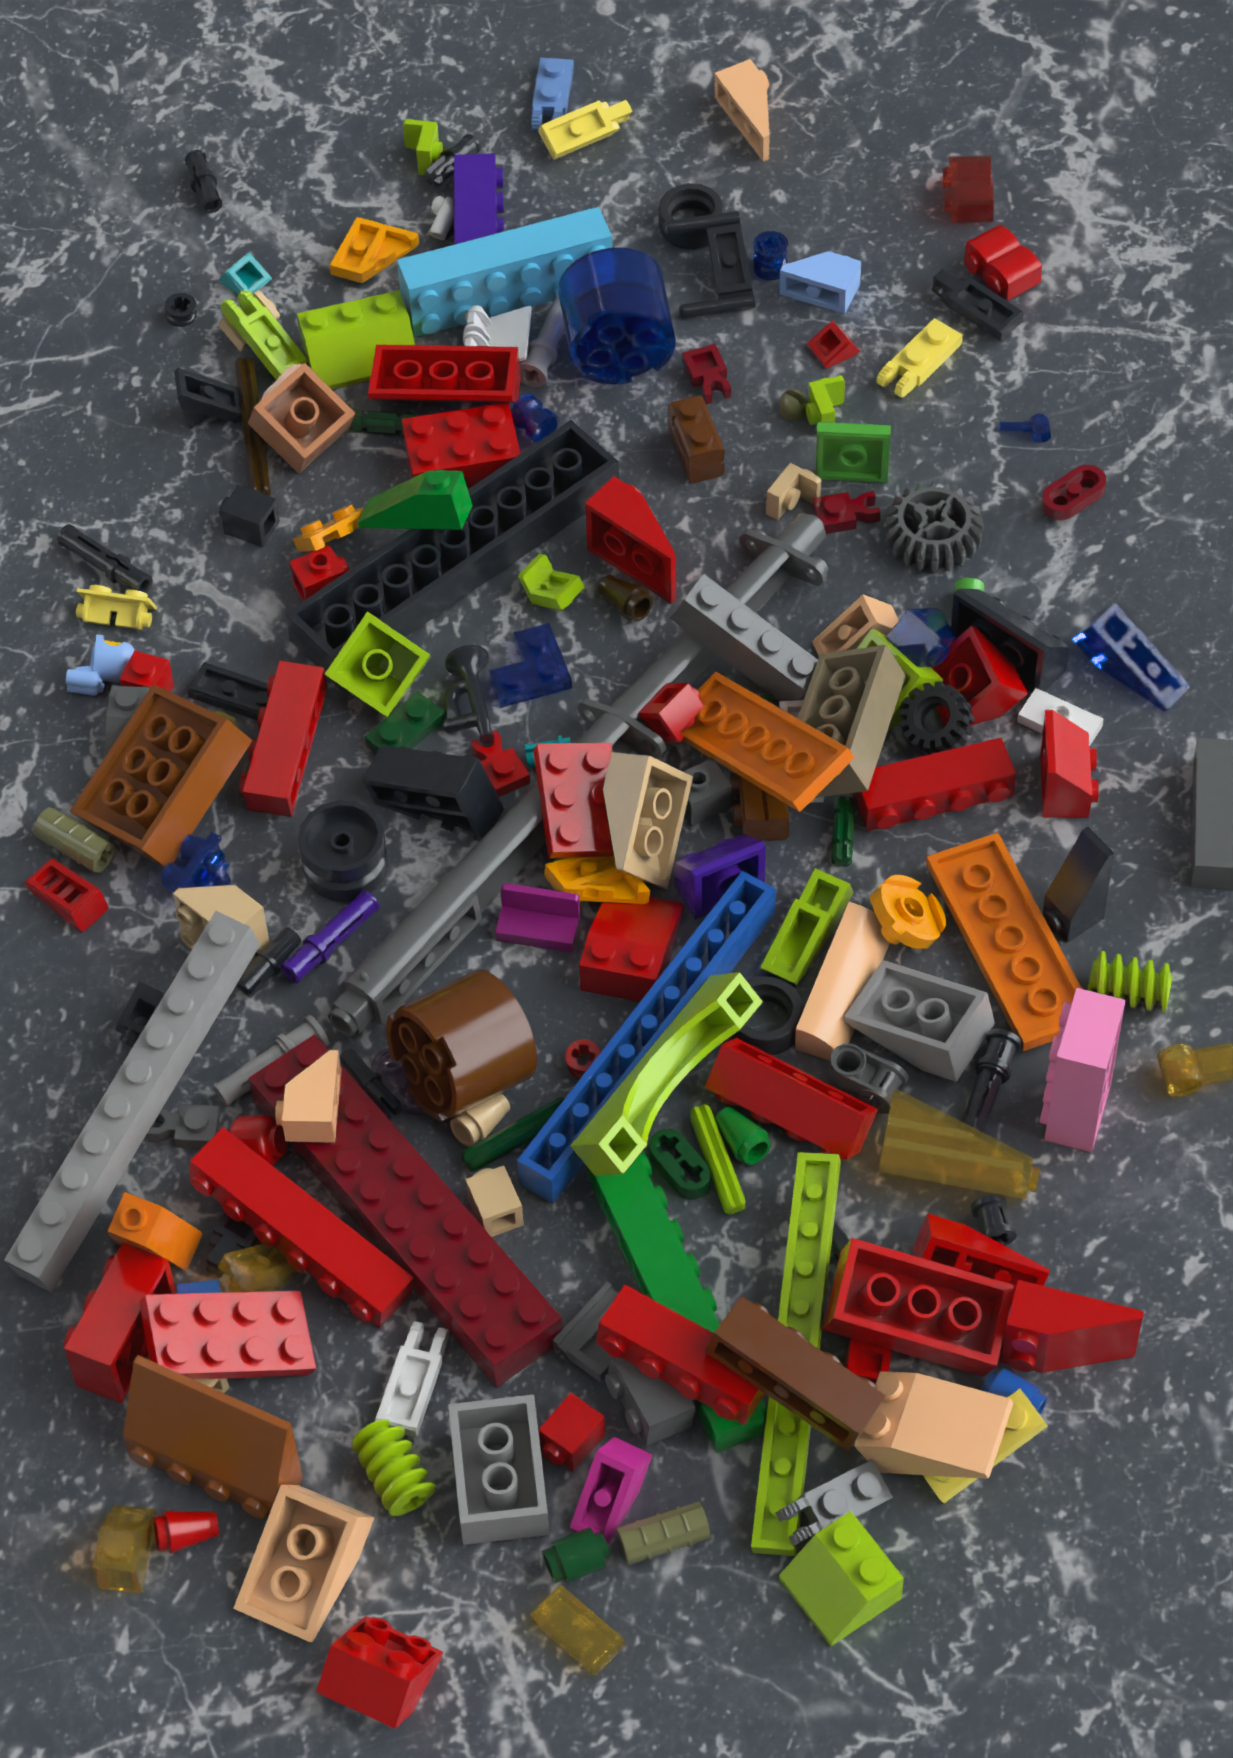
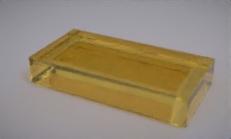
[530,1584,625,1677]

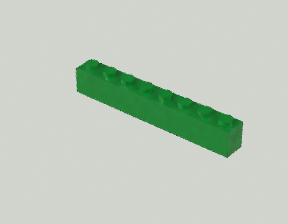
[586,1152,767,1453]

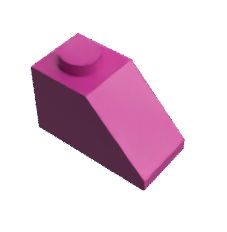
[570,1437,652,1545]

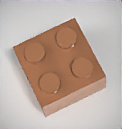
[248,363,356,474]

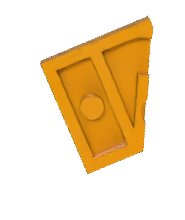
[330,217,419,283]
[292,504,364,552]
[544,856,650,904]

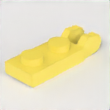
[876,318,963,398]

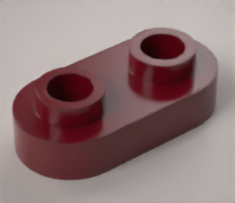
[1041,465,1106,520]

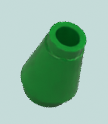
[715,1107,771,1165]

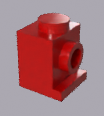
[638,683,705,743]

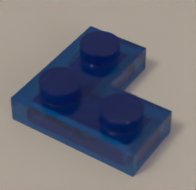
[489,623,572,708]

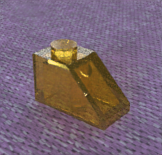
[92,1505,158,1593]

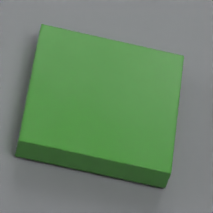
[815,422,891,483]

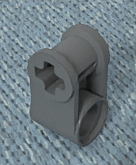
[827,1044,909,1114]

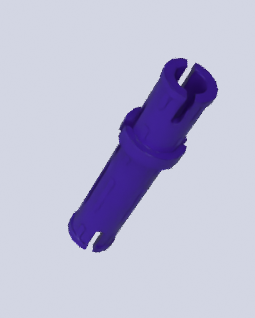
[280,890,380,984]

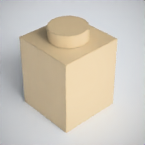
[465,1165,524,1237]

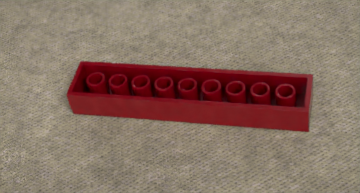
[248,1034,563,1388]

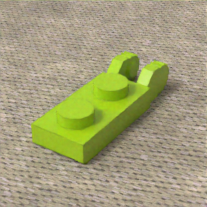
[220,290,308,380]

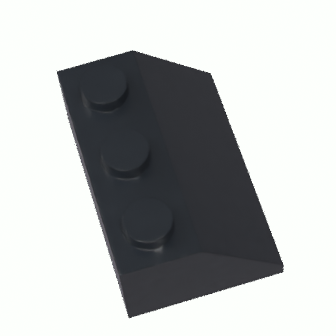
[950,589,1070,693]

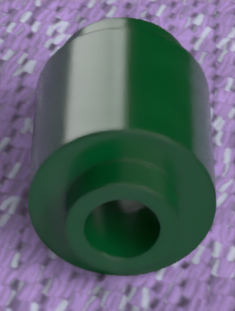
[542,1527,610,1583]

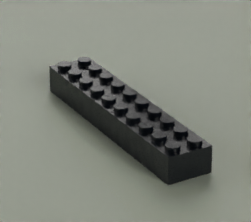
[285,420,619,685]

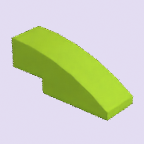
[760,868,854,986]

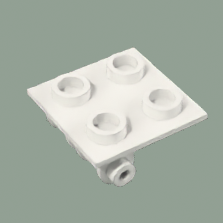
[463,305,532,361]

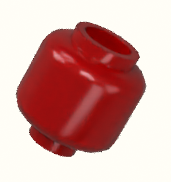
[228,1115,287,1166]

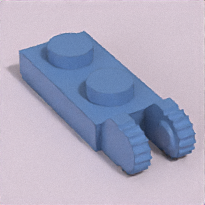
[531,58,574,131]

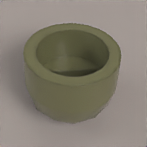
[779,389,808,421]

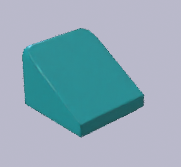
[219,252,272,294]

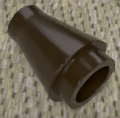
[598,575,653,621]

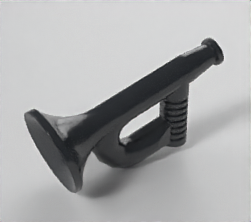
[443,645,494,743]

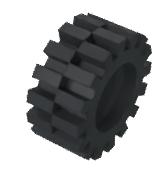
[900,682,974,755]

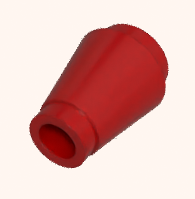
[153,1510,219,1554]

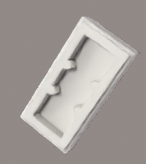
[1017,688,1103,746]

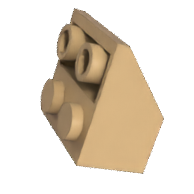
[173,885,270,965]

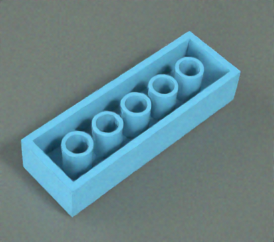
[397,207,614,338]

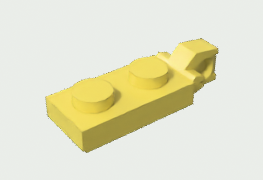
[538,100,632,160]

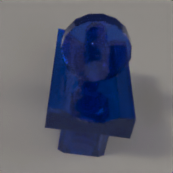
[161,832,231,892]

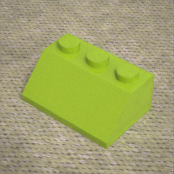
[297,290,415,390]

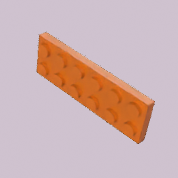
[681,672,855,812]
[926,832,1082,1052]

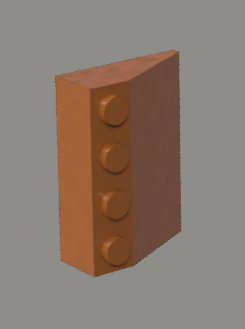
[69,684,253,870]
[123,1355,303,1519]

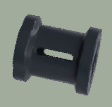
[971,1194,1017,1246]

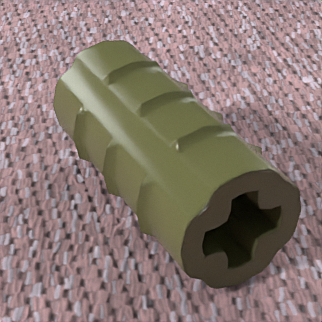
[33,807,115,873]
[616,1501,711,1566]

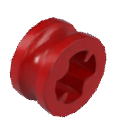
[565,1039,601,1079]

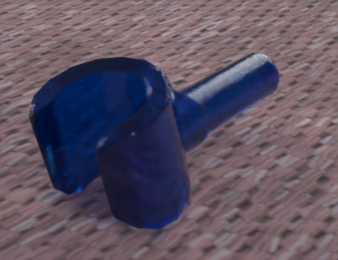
[1000,414,1051,443]

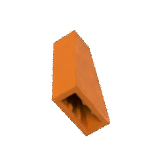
[107,1192,203,1271]

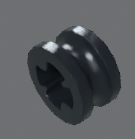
[165,293,197,327]

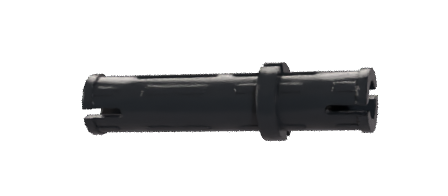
[57,524,153,593]

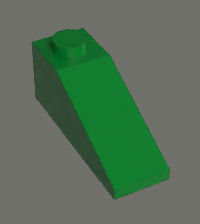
[357,470,473,530]

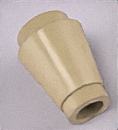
[450,1093,510,1146]

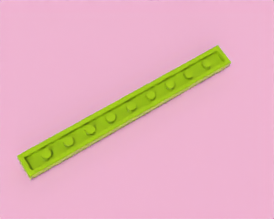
[751,1152,841,1556]

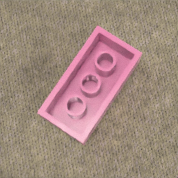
[1040,988,1126,1153]

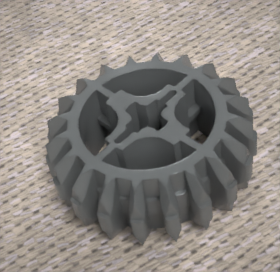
[884,481,984,574]

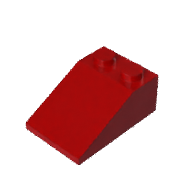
[585,476,676,605]
[579,897,684,1002]
[1001,1280,1144,1373]

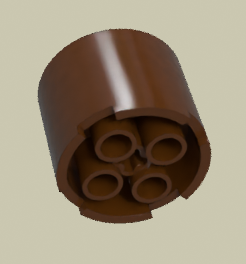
[386,969,537,1121]

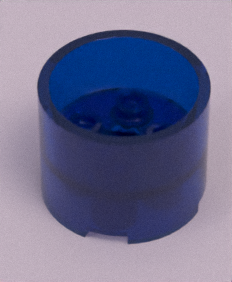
[558,247,676,385]

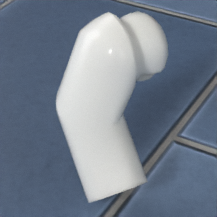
[429,196,454,240]

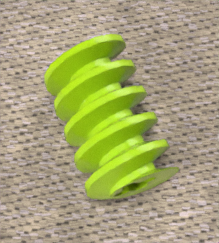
[1087,950,1173,1014]
[351,1419,436,1516]

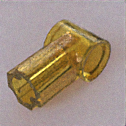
[1157,1042,1233,1098]

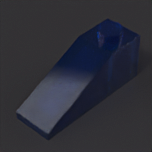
[1072,602,1190,712]

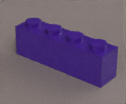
[454,153,504,245]

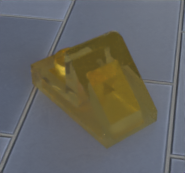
[218,1244,298,1292]

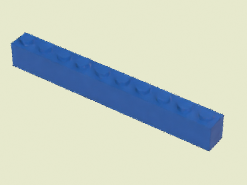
[517,871,776,1204]

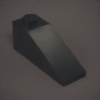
[1043,827,1114,943]

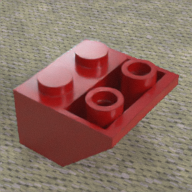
[316,1616,443,1729]

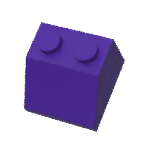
[674,834,766,919]

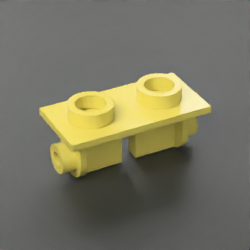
[76,585,157,630]

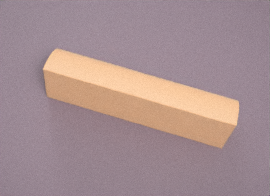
[795,902,890,1061]

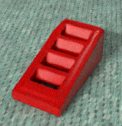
[24,858,109,932]

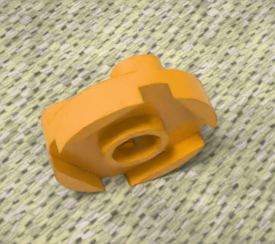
[870,875,946,949]

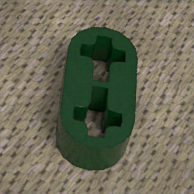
[650,1129,710,1200]

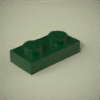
[365,691,446,754]

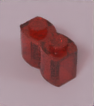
[942,155,994,223]

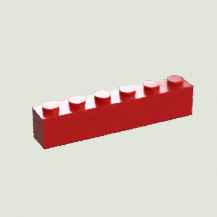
[190,1127,414,1329]

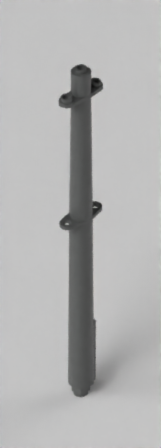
[328,513,829,1037]

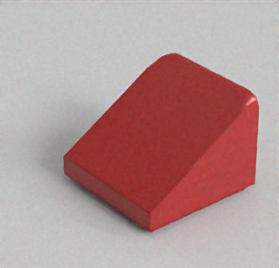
[806,320,860,369]

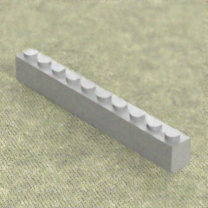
[4,911,260,1293]

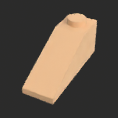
[715,59,769,162]

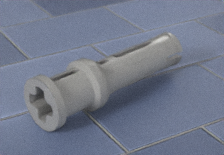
[520,294,575,388]
[212,1015,329,1107]

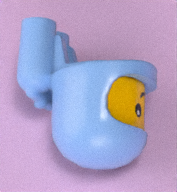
[66,634,135,696]

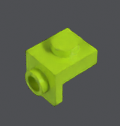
[403,119,443,175]
[806,375,845,428]
[518,554,585,611]

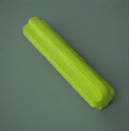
[690,1104,746,1215]

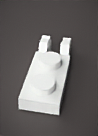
[375,1321,449,1438]

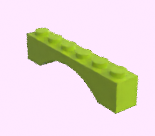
[570,972,763,1175]

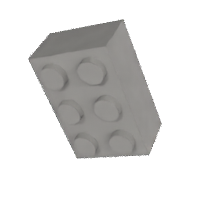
[448,1394,550,1545]

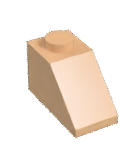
[812,595,905,656]
[276,1050,342,1143]

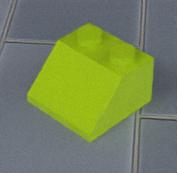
[779,1511,904,1646]

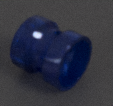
[753,231,788,280]
[511,394,559,443]

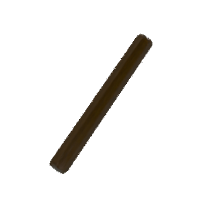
[235,356,271,496]

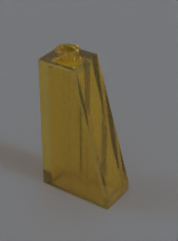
[878,1090,1040,1200]

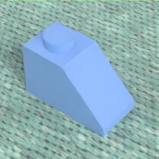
[780,251,861,314]

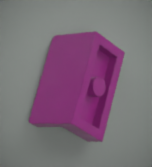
[495,883,581,953]

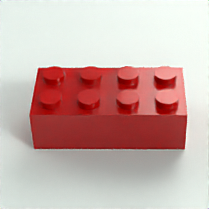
[822,1238,1014,1377]

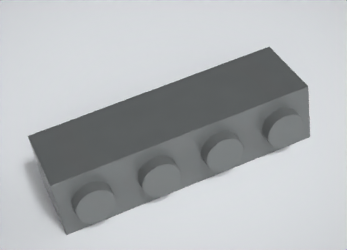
[670,574,818,701]
[1191,738,1233,890]

